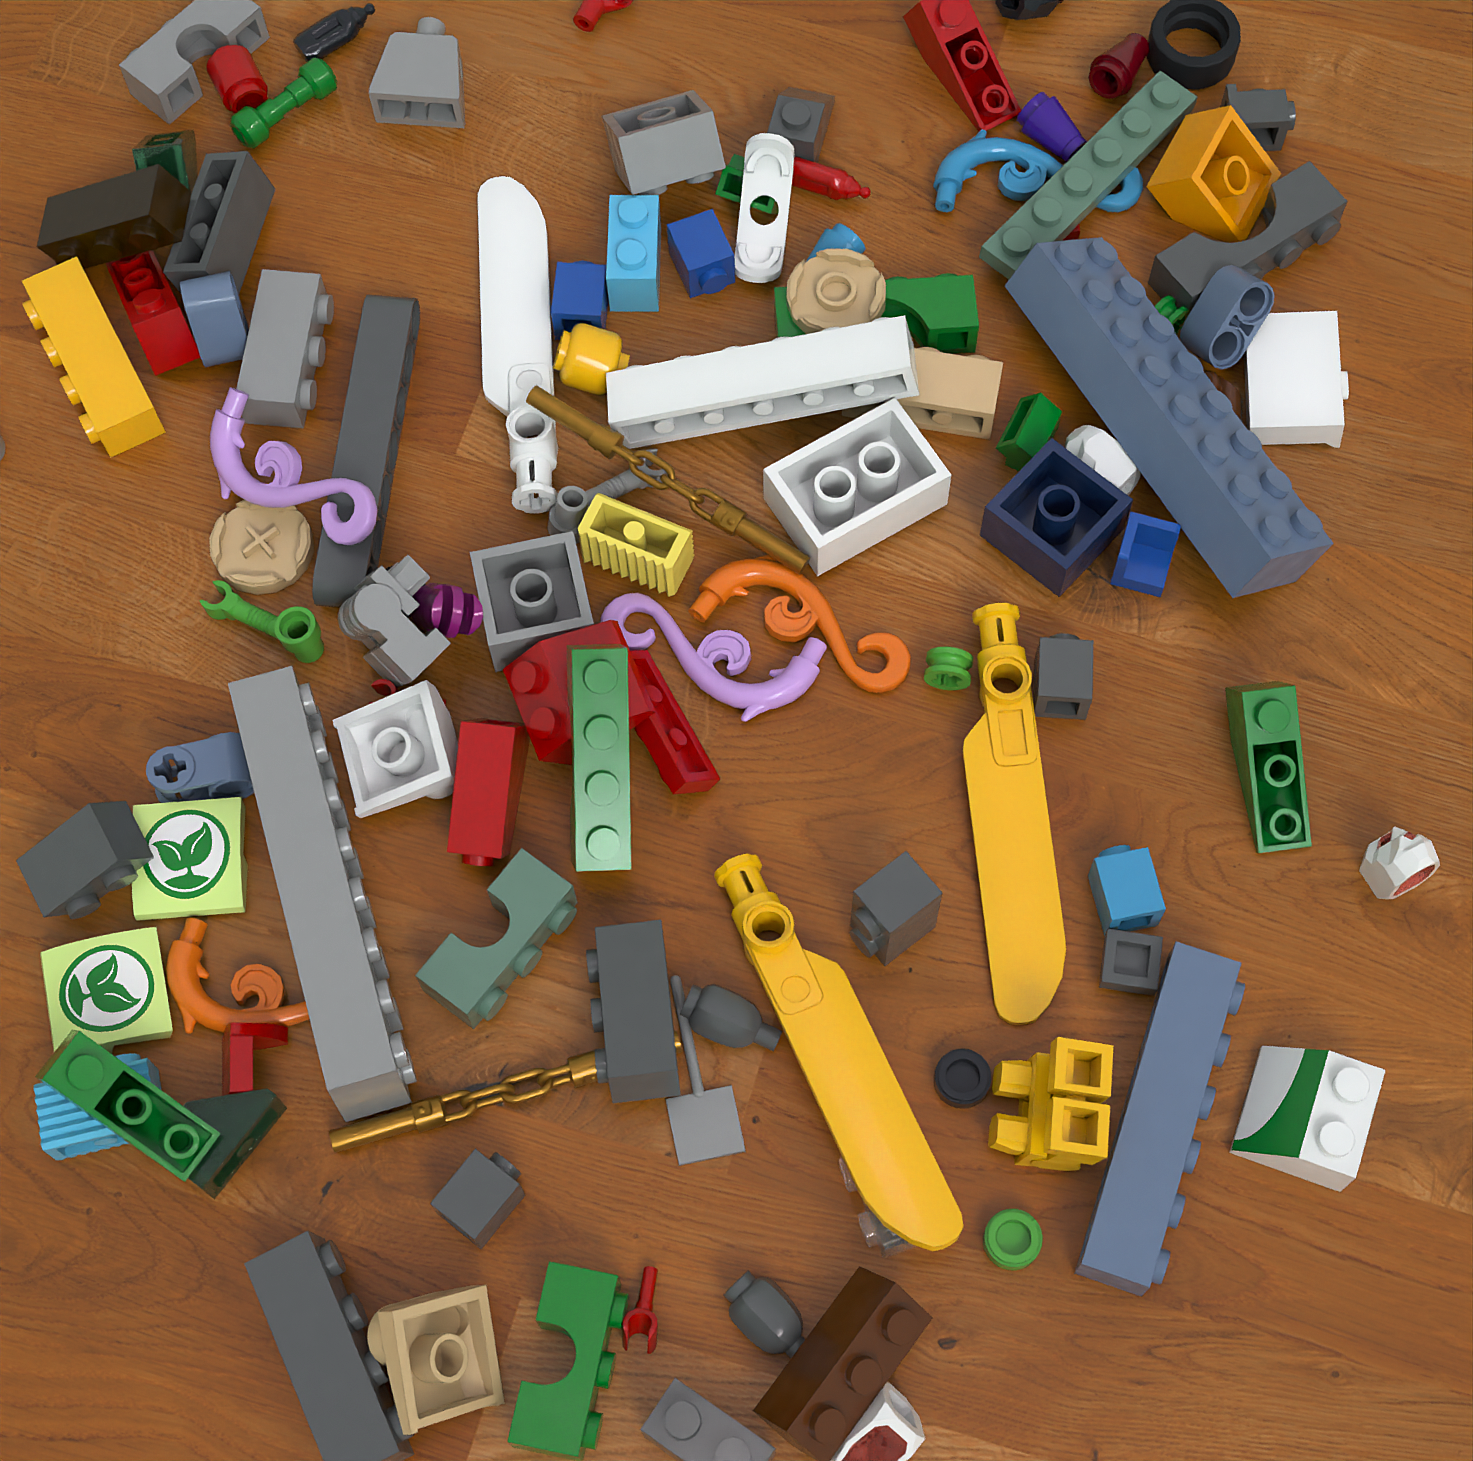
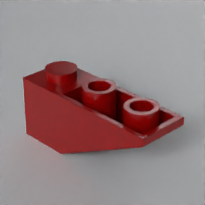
[903,0,1021,132]
[105,250,201,376]

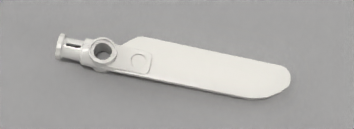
[478,176,559,513]

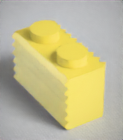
[577,493,695,597]

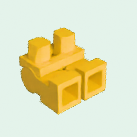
[988,1037,1114,1171]

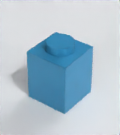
[1088,845,1166,936]

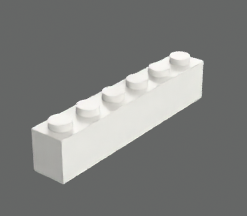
[606,315,919,449]

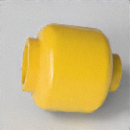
[553,323,630,395]

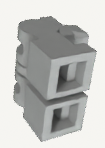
[338,555,451,688]

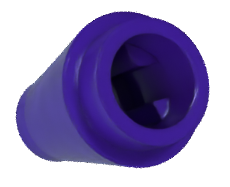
[1017,92,1087,162]

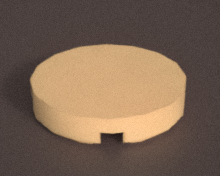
[786,248,886,334]

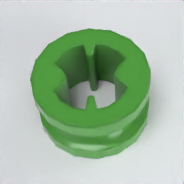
[924,647,973,690]

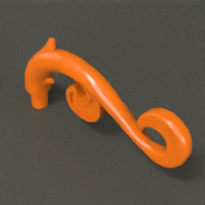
[688,555,911,693]
[166,918,310,1034]

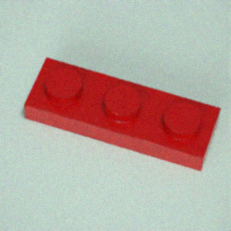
[630,650,721,795]

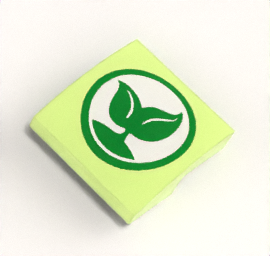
[132,797,248,921]
[40,927,173,1053]

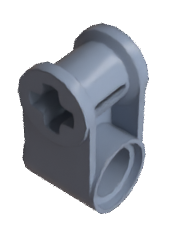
[146,732,254,803]

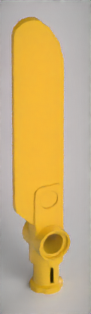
[962,603,1066,1025]
[714,854,963,1251]

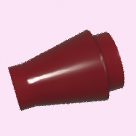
[1088,33,1149,99]

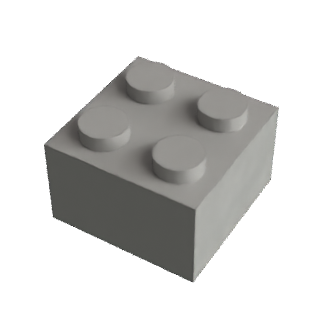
[602,90,726,195]
[470,531,594,672]

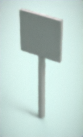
[666,975,746,1166]

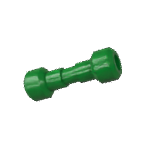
[230,58,337,149]

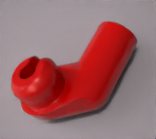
[573,0,633,32]

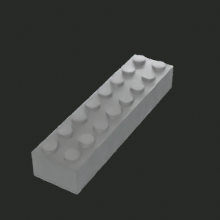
[228,666,417,1122]

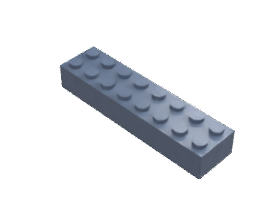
[1005,237,1334,598]

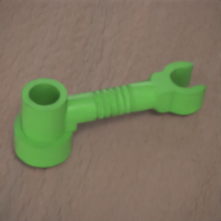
[199,580,324,663]

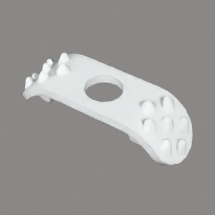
[735,133,794,283]

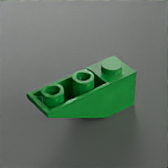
[1225,681,1312,853]
[35,1030,221,1182]

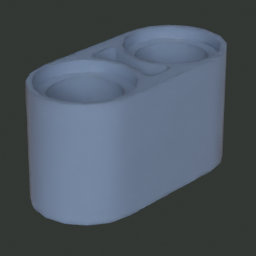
[1180,265,1275,369]
[180,271,249,367]

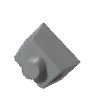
[368,17,465,128]

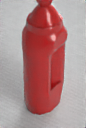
[792,157,871,200]

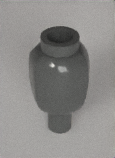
[679,984,782,1051]
[723,1270,805,1358]

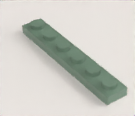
[979,71,1198,279]

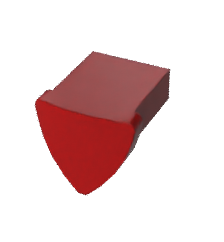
[222,1022,288,1105]

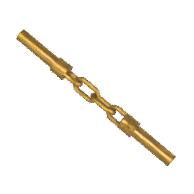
[526,385,810,575]
[329,1031,682,1153]

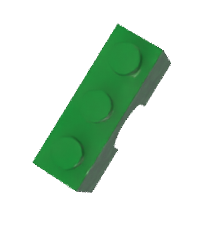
[507,1261,629,1461]

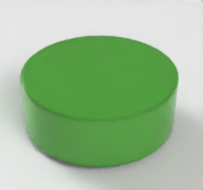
[983,1209,1043,1271]

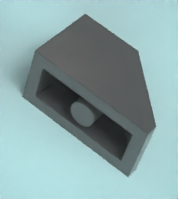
[767,87,835,163]

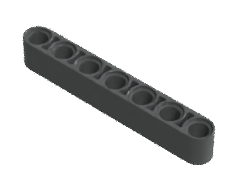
[312,295,420,608]

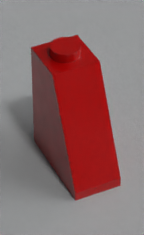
[447,718,530,866]

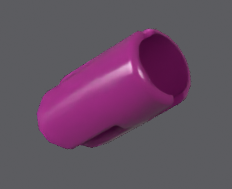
[411,583,483,638]

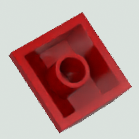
[503,620,656,765]

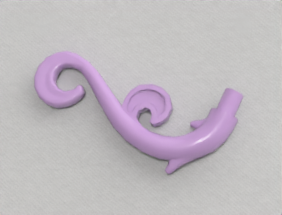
[210,387,378,545]
[601,593,827,722]

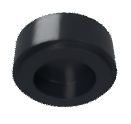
[934,1049,991,1109]

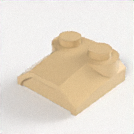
[367,1285,505,1435]

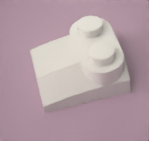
[332,680,458,818]

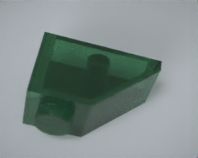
[132,130,198,194]
[184,1088,287,1200]

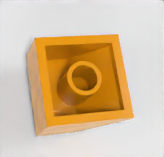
[1146,105,1281,243]

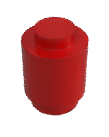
[206,45,268,114]

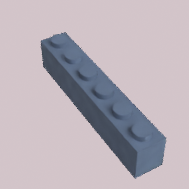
[1074,941,1245,1297]

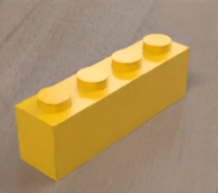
[22,256,166,458]

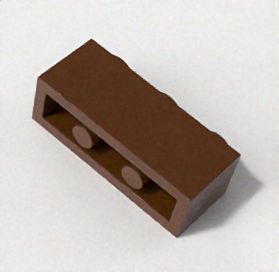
[753,1266,933,1461]

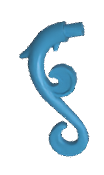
[933,129,1143,213]

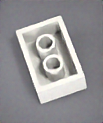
[763,398,952,576]

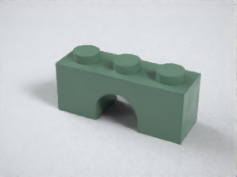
[415,848,578,1029]

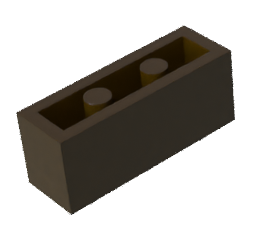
[36,164,192,269]

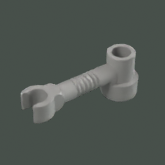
[547,449,667,544]

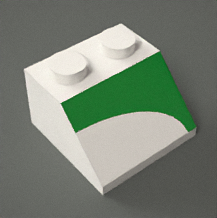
[1229,1046,1385,1192]

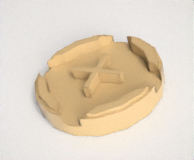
[209,500,314,595]

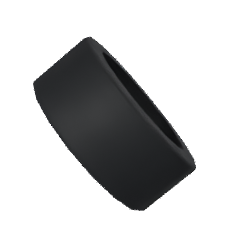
[1147,0,1241,90]

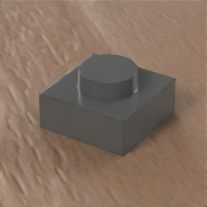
[1099,928,1163,996]

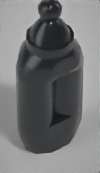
[293,3,375,62]

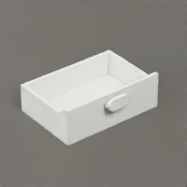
[1244,311,1349,448]

